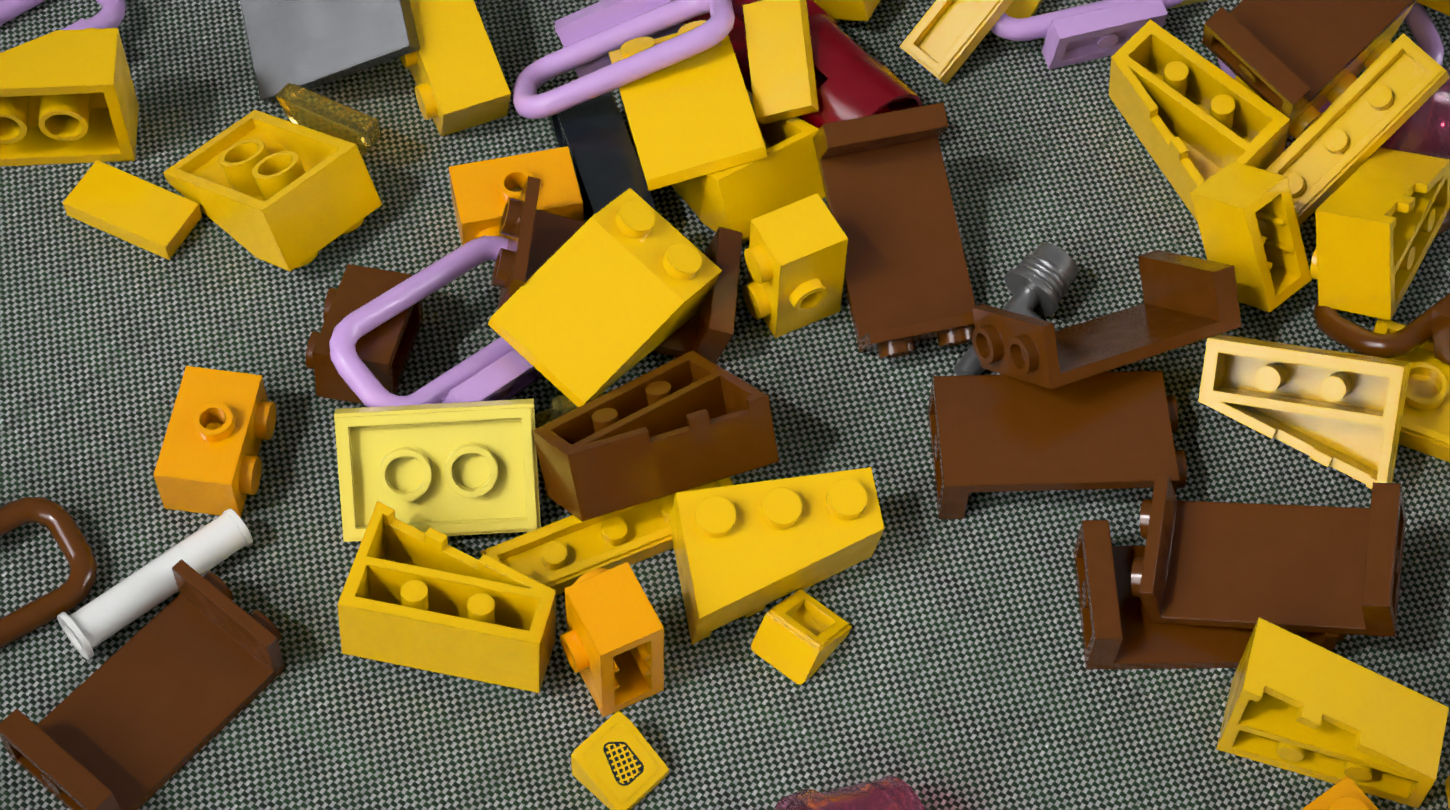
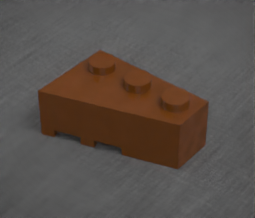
[532,350,779,521]

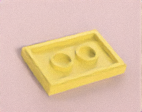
[334,398,541,542]

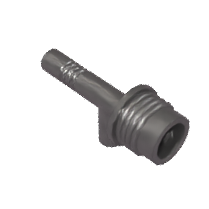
[953,242,1079,376]

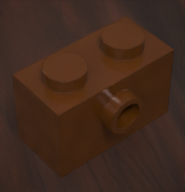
[306,264,423,404]

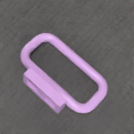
[513,0,735,119]
[990,0,1183,70]
[329,236,543,407]

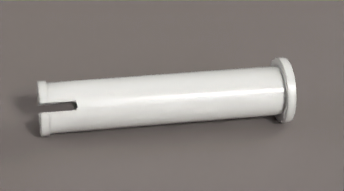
[57,508,253,660]

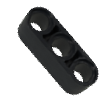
[551,91,656,221]

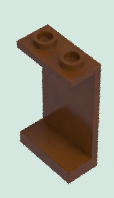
[1202,0,1416,121]
[813,102,976,359]
[491,176,743,363]
[972,250,1242,389]
[928,371,1187,519]
[1131,474,1406,637]
[1073,520,1345,670]
[0,559,286,810]

